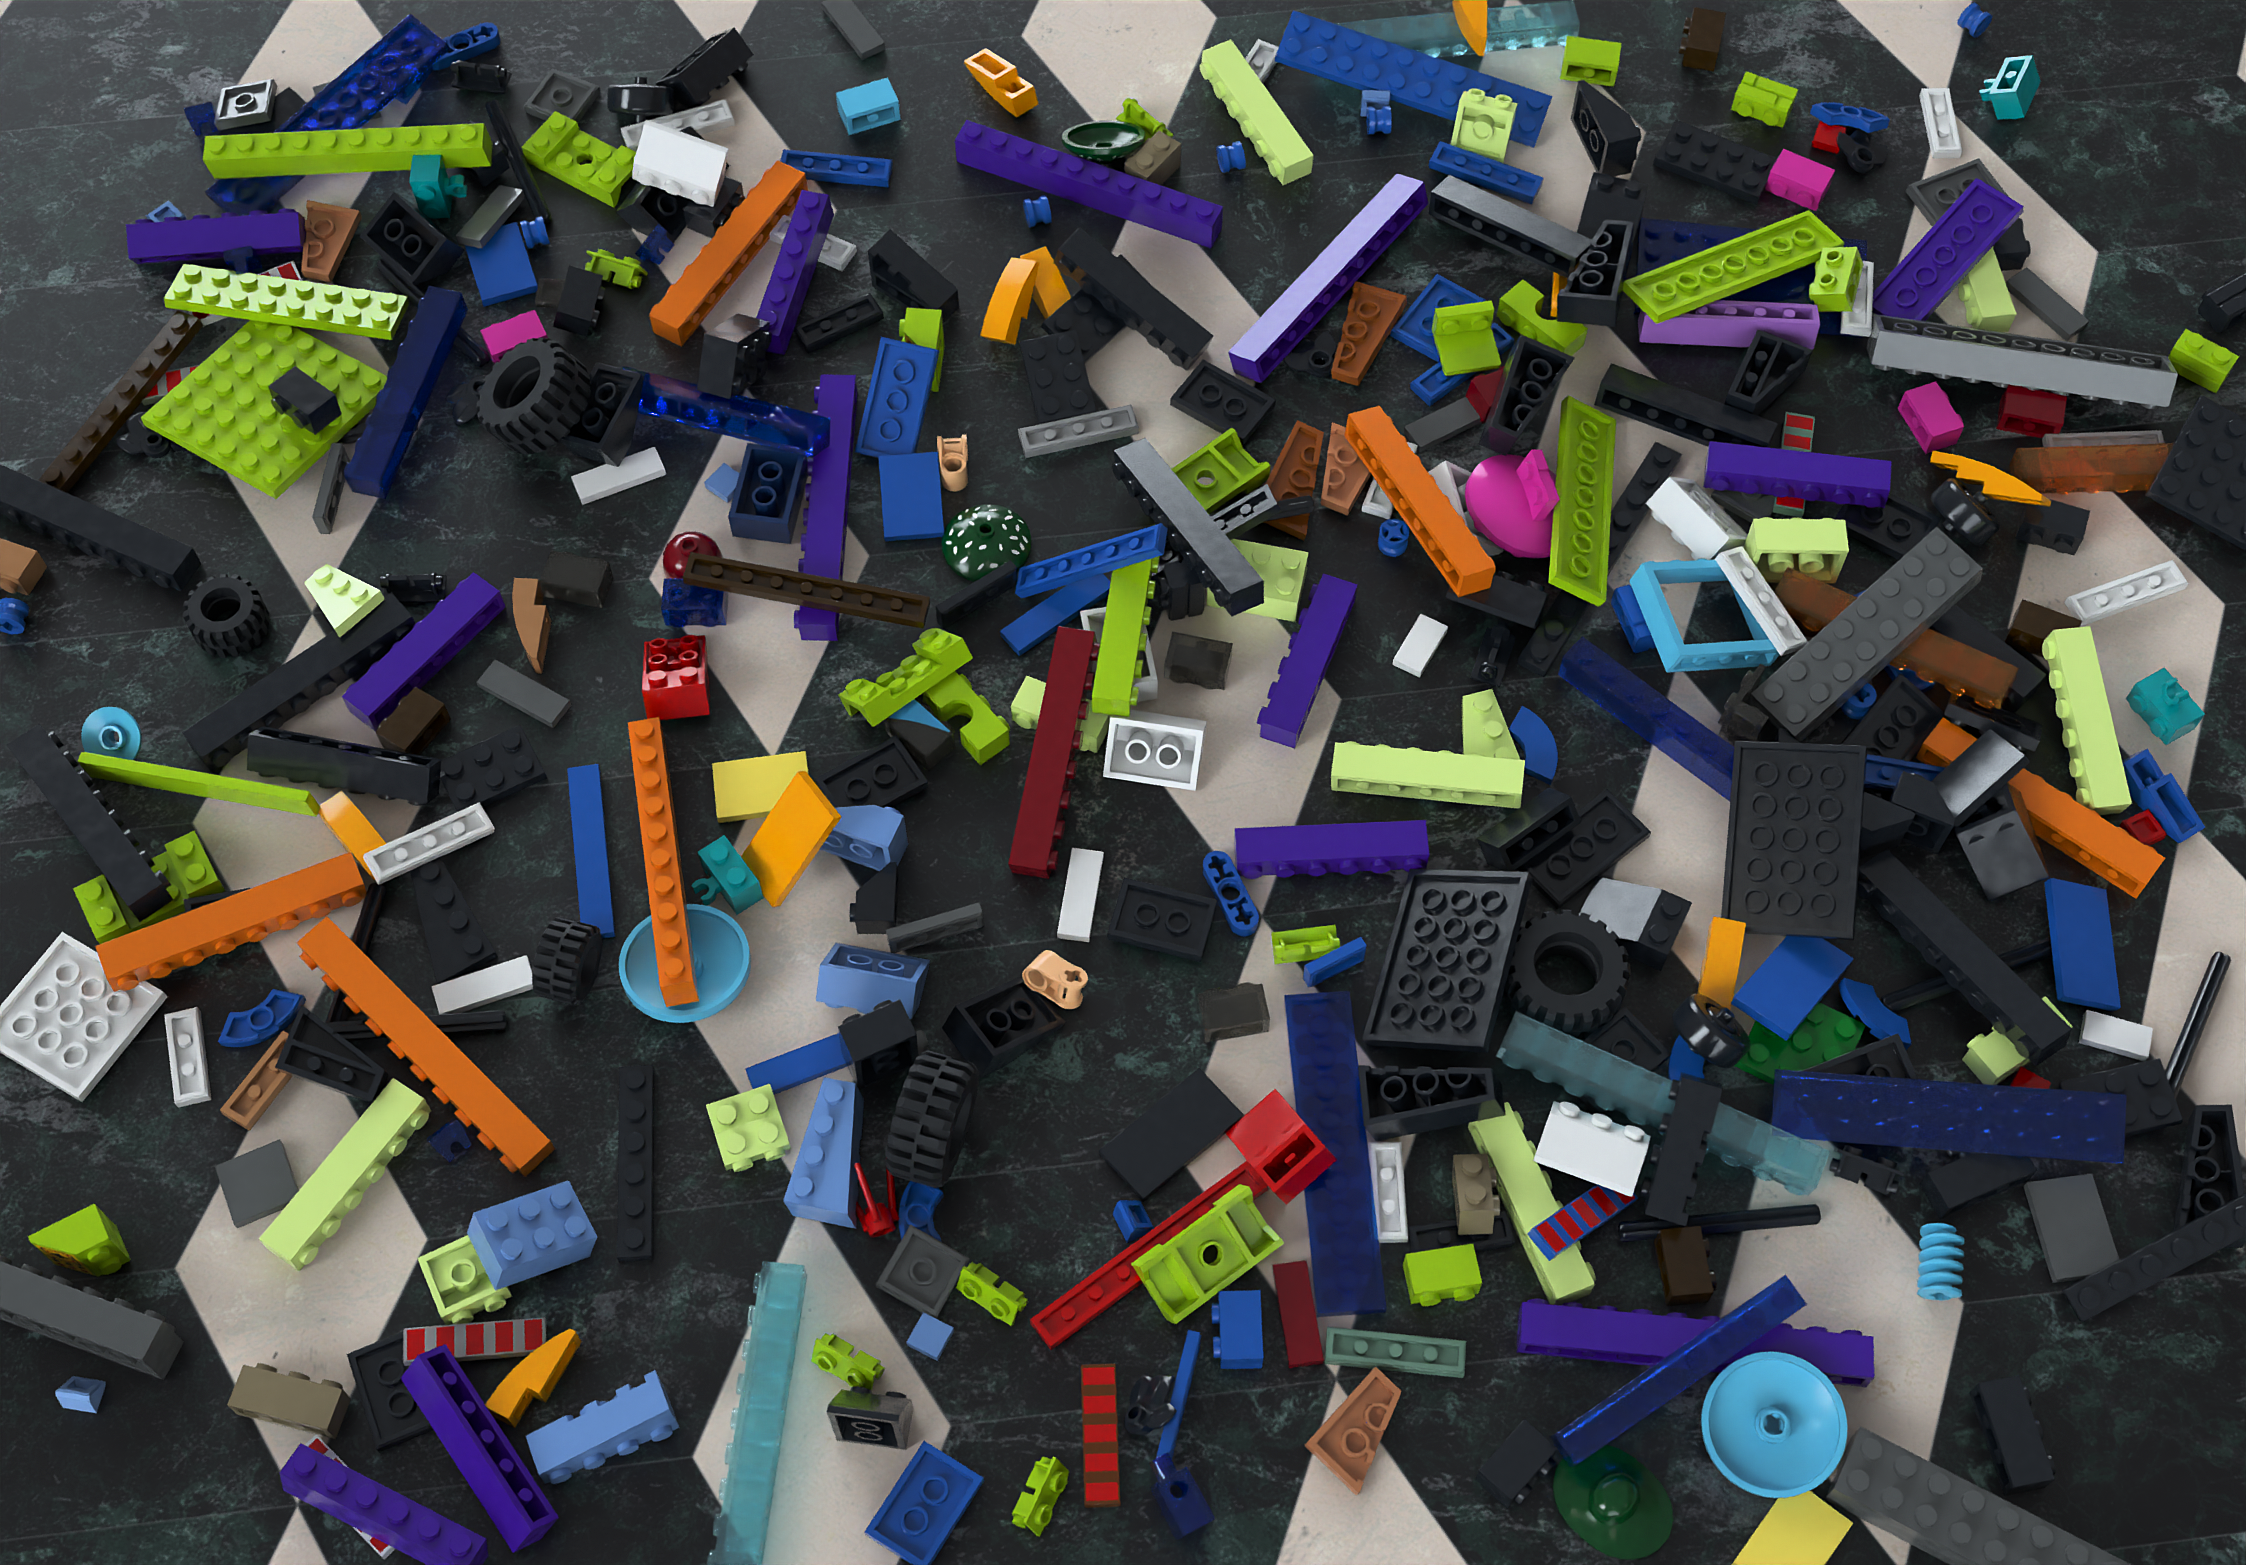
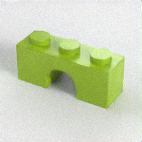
[1497,280,1588,356]
[923,671,1010,765]

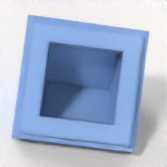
[55,1376,106,1413]

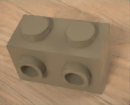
[1124,131,1181,185]
[1452,1154,1500,1235]

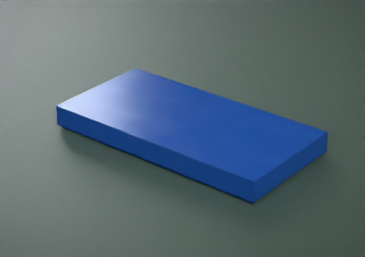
[855,337,939,458]
[2044,878,2121,1012]
[1731,936,1854,1041]

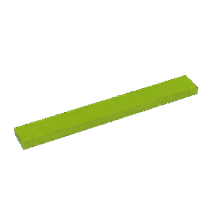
[77,752,321,817]

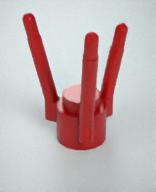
[854,1157,899,1237]

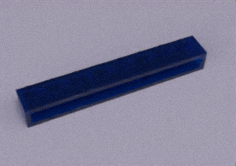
[344,286,468,499]
[621,366,831,458]
[1558,636,1734,801]
[1550,1275,1807,1467]

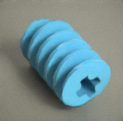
[1916,1223,1965,1301]

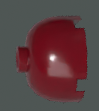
[663,531,723,593]

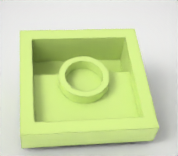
[1451,88,1518,163]
[706,1084,791,1172]
[418,1235,512,1325]

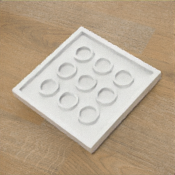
[0,932,167,1102]

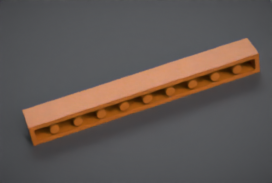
[628,717,699,1007]
[296,916,555,1177]

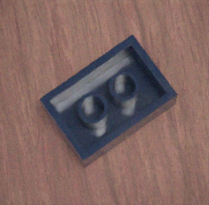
[728,443,808,544]

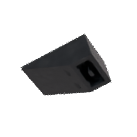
[1953,782,2050,901]

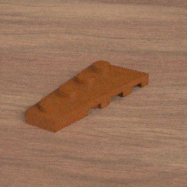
[1331,281,1407,386]
[1264,420,1324,541]

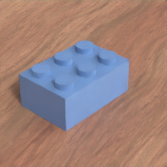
[467,1180,597,1291]

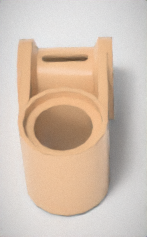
[937,434,968,492]
[1022,950,1088,1009]

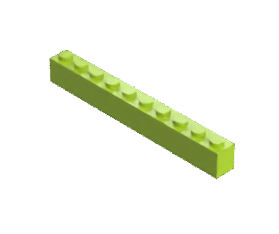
[203,123,493,179]

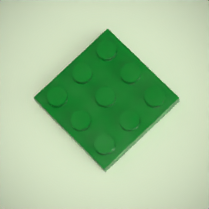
[1735,1002,1866,1107]

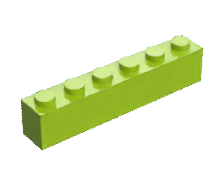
[1092,556,1160,717]

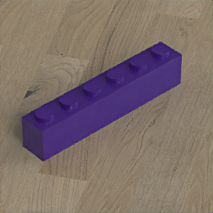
[756,190,834,355]
[126,208,306,264]
[1703,441,1892,508]
[342,572,505,732]
[1257,573,1358,749]
[1234,820,1429,879]
[401,1344,559,1553]
[279,1443,488,1565]

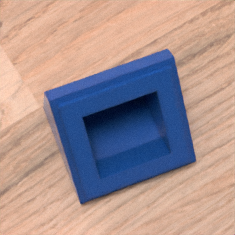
[1112,1200,1154,1243]

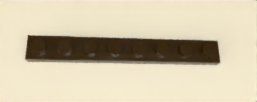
[38,310,204,493]
[683,552,930,629]

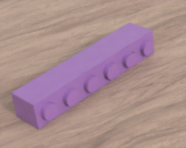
[1638,300,1820,350]

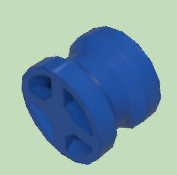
[1957,2,1992,38]
[1366,106,1392,135]
[1216,141,1246,173]
[1023,195,1052,227]
[520,216,550,249]
[1378,519,1409,557]
[0,598,30,634]
[1841,683,1877,719]

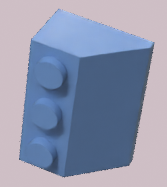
[816,943,930,1019]

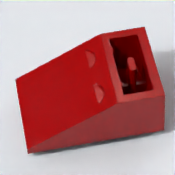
[642,635,710,720]
[1225,1089,1337,1205]

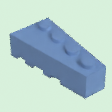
[783,1077,864,1229]
[526,1370,679,1484]

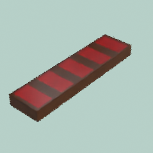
[1081,1363,1120,1508]

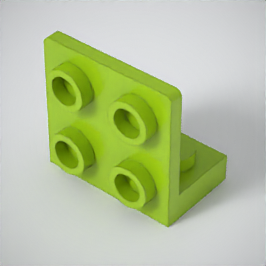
[1432,300,1501,376]

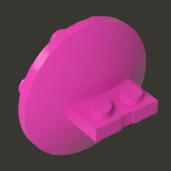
[1465,450,1560,558]

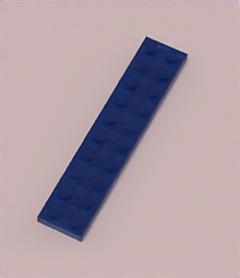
[205,14,450,216]
[1284,991,1387,1317]
[1771,1069,2126,1164]

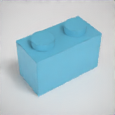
[836,78,901,135]

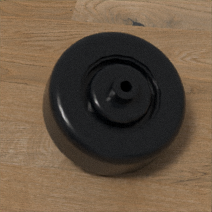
[608,77,674,123]
[1931,478,2000,545]
[1672,994,1751,1069]

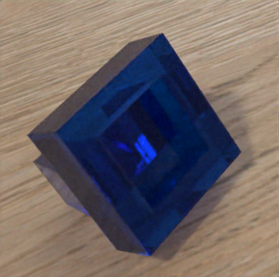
[184,102,218,135]
[635,224,674,265]
[223,246,262,274]
[426,1118,472,1162]

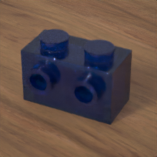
[661,578,728,628]

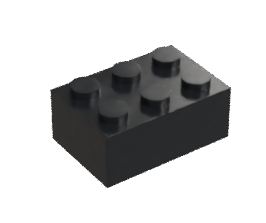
[697,313,772,399]
[838,999,918,1090]

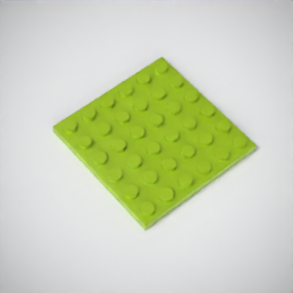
[141,320,395,499]

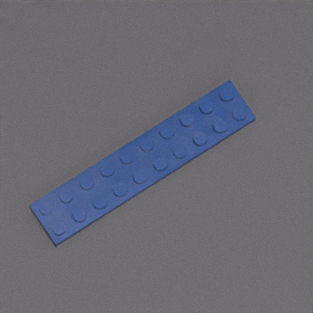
[1275,10,1552,148]

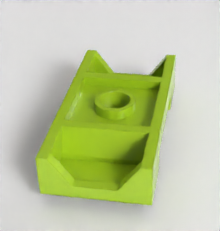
[521,111,636,208]
[1172,428,1271,514]
[838,628,973,727]
[73,831,225,944]
[1131,1184,1284,1324]

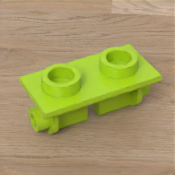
[1116,98,1173,142]
[585,249,648,289]
[1271,925,1340,964]
[956,1262,1028,1326]
[811,1333,885,1391]
[1012,1456,1070,1537]

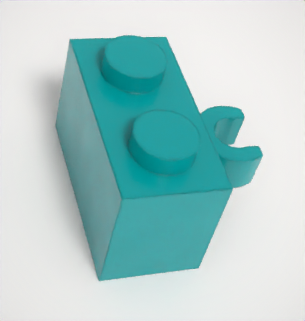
[1979,55,2041,120]
[409,155,467,219]
[2126,667,2205,745]
[692,835,764,915]

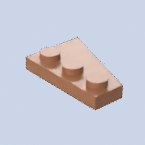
[301,200,362,283]
[1321,422,1371,516]
[1304,1367,1402,1496]

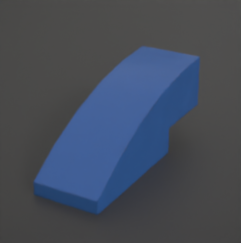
[2122,748,2205,843]

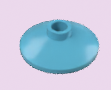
[81,707,142,760]

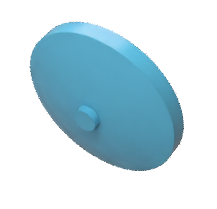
[619,904,751,1023]
[1701,1352,1848,1498]

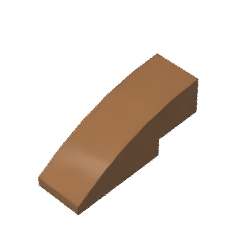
[512,578,551,674]

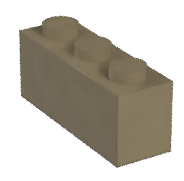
[227,1363,351,1439]

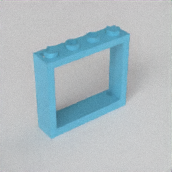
[1629,558,1780,673]

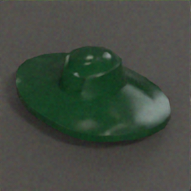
[1553,1443,1674,1560]

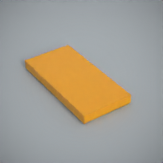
[741,771,841,907]

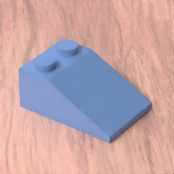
[820,805,908,871]

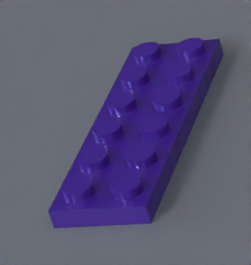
[1872,178,2024,321]

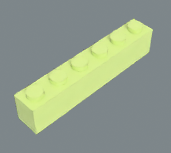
[1200,39,1314,185]
[2042,626,2132,815]
[1331,741,1525,809]
[259,1078,431,1271]
[1468,1102,1596,1306]

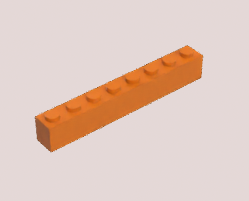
[649,160,808,347]
[1344,406,1496,598]
[1916,717,2165,899]
[95,852,367,992]

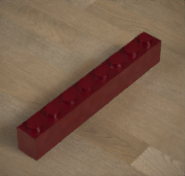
[1008,626,1101,879]

